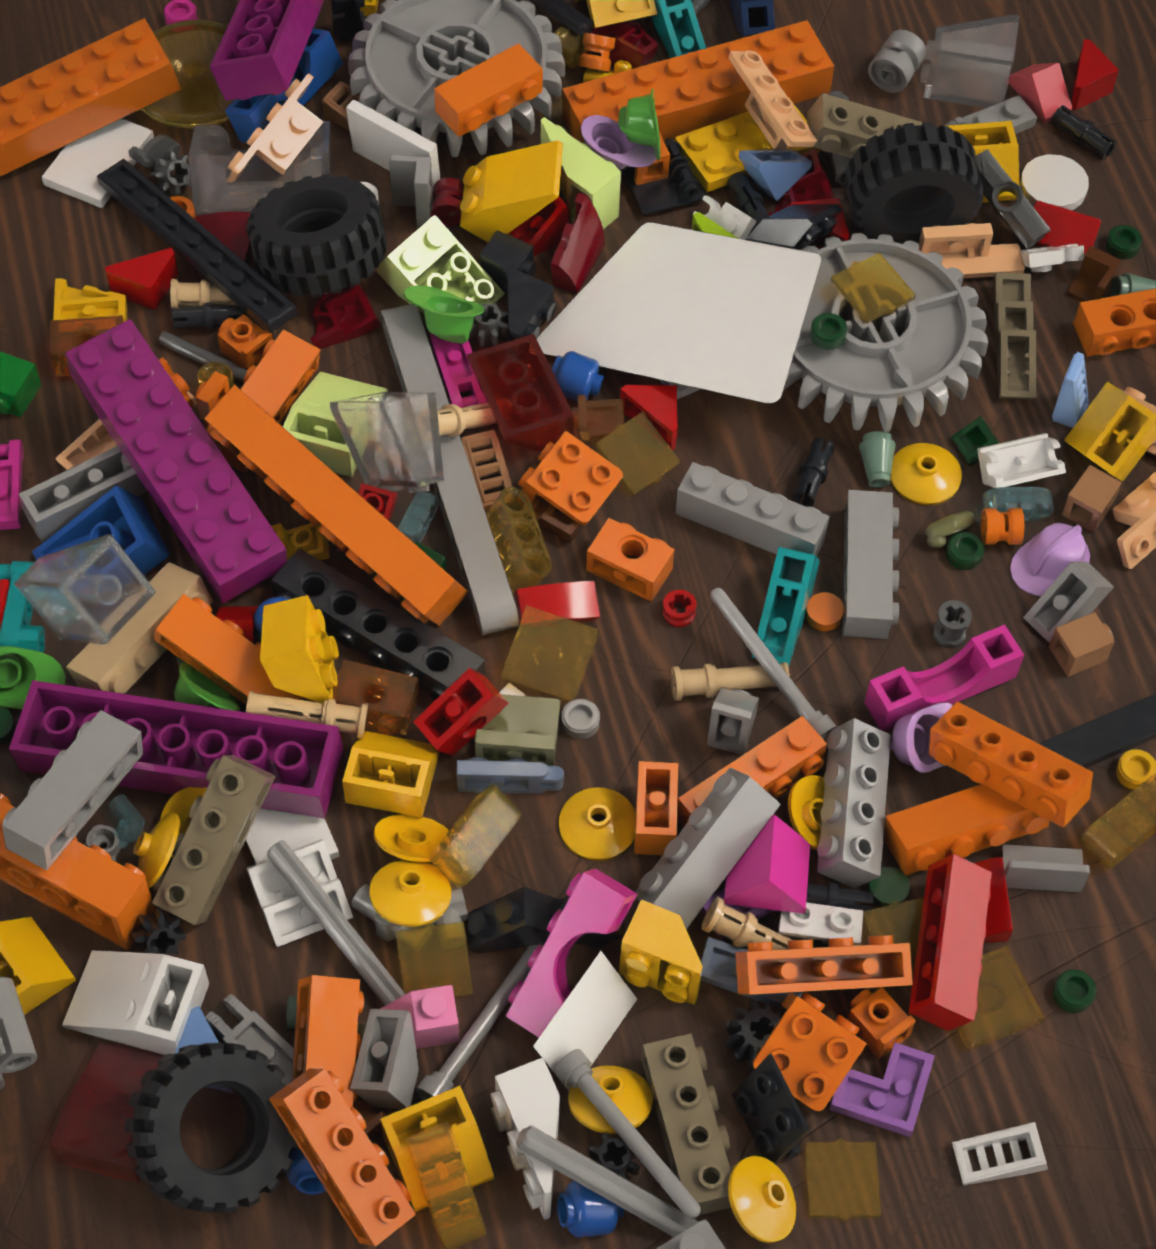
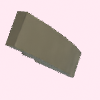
[994,272,1036,400]

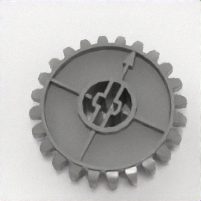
[348,0,565,157]
[783,233,988,432]

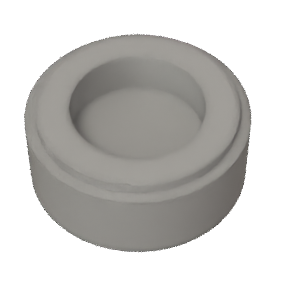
[561,699,600,739]

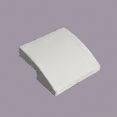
[246,839,353,947]

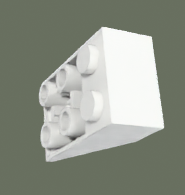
[62,950,209,1055]
[490,1057,560,1220]

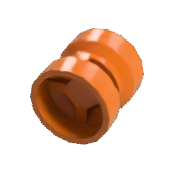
[578,32,616,72]
[980,508,1025,545]

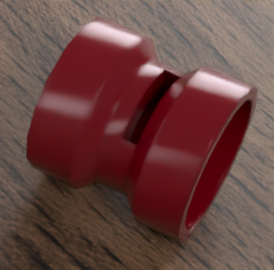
[430,178,464,226]

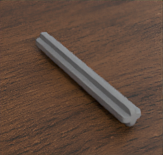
[267,840,405,1006]
[517,1126,698,1237]

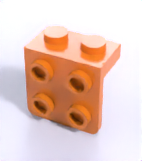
[517,431,623,525]
[753,991,867,1111]

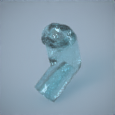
[109,794,146,843]

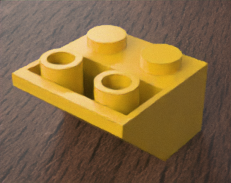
[948,121,1019,202]
[1064,381,1156,482]
[260,595,339,703]
[342,731,440,818]
[619,900,703,1005]
[0,917,76,1015]
[380,1086,494,1212]

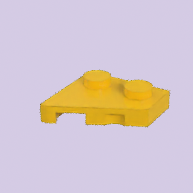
[53,278,127,335]

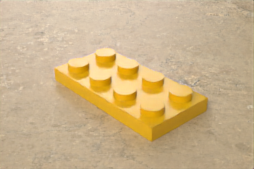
[674,97,821,192]

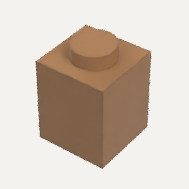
[1062,465,1122,533]
[1049,612,1115,677]

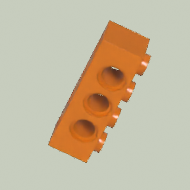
[1073,288,1156,357]

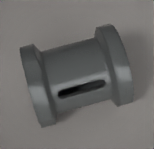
[933,600,972,648]

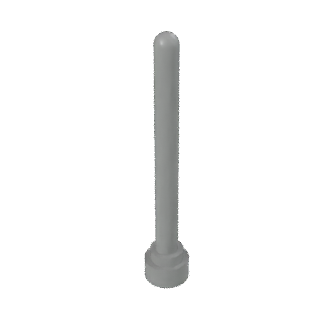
[710,588,837,738]
[415,944,541,1101]
[554,1049,701,1218]

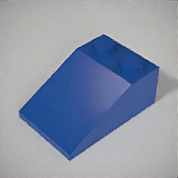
[32,485,170,611]

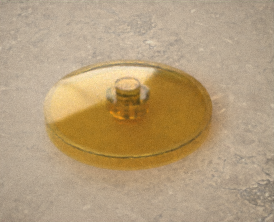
[140,20,235,129]

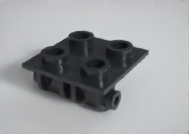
[621,138,706,216]
[732,1054,810,1165]

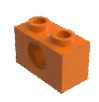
[586,518,675,602]
[634,761,678,856]

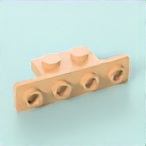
[728,50,817,150]
[227,73,323,185]
[918,223,1025,279]
[1112,472,1156,569]

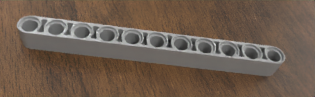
[380,304,519,635]

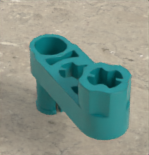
[0,561,45,653]

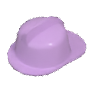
[580,115,656,170]
[1010,523,1090,596]
[890,703,953,773]

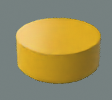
[1116,749,1156,790]

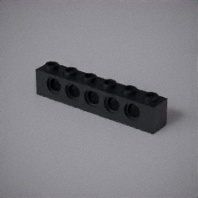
[272,548,485,701]

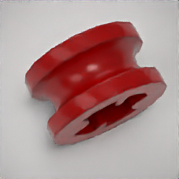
[663,590,697,627]

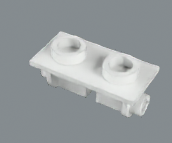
[778,902,863,945]

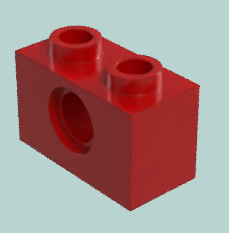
[413,668,509,757]

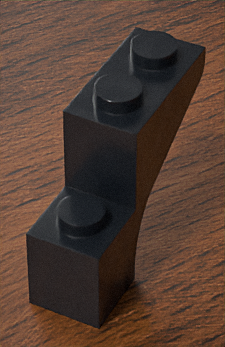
[480,230,557,357]
[468,887,625,953]

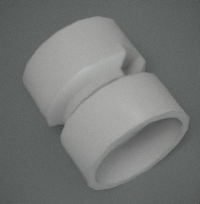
[868,30,927,93]

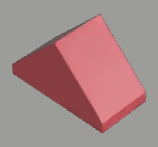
[1006,63,1072,124]

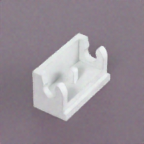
[977,433,1066,489]

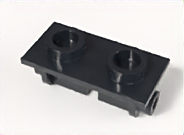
[330,0,365,42]

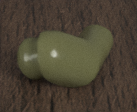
[925,510,975,548]

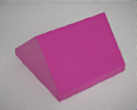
[724,815,810,914]

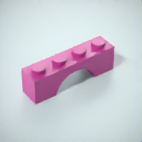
[864,625,1024,732]
[506,869,638,1037]

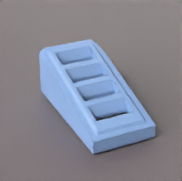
[1052,352,1088,428]

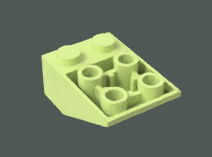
[541,117,621,229]
[375,215,505,314]
[283,372,388,477]

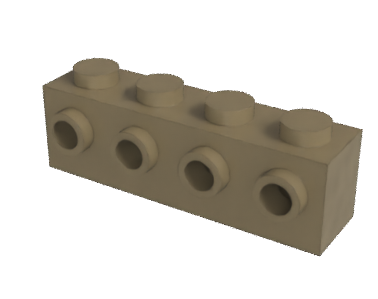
[807,93,937,158]
[152,755,276,925]
[641,1033,735,1216]

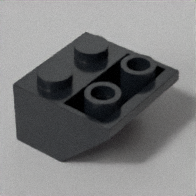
[746,204,842,250]

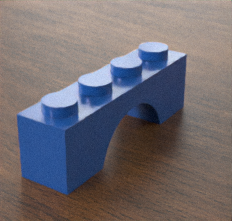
[225,28,343,143]

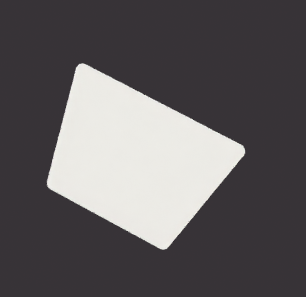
[532,223,821,403]

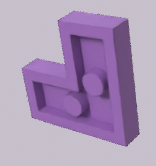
[829,1042,935,1137]

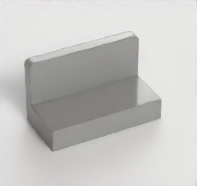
[389,155,434,228]
[1000,844,1090,892]

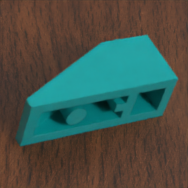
[651,0,706,58]
[752,547,820,667]

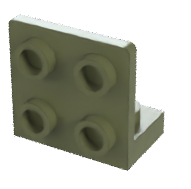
[475,694,560,766]

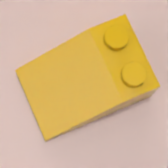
[460,140,563,243]

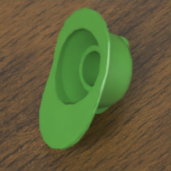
[618,89,660,161]
[404,285,484,344]
[0,646,66,710]
[173,662,241,711]

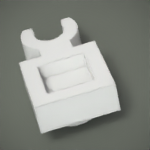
[693,196,757,240]
[1020,244,1084,272]

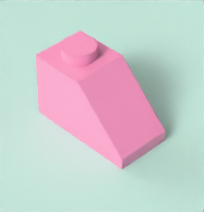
[380,985,460,1049]

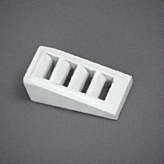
[952,1122,1048,1186]

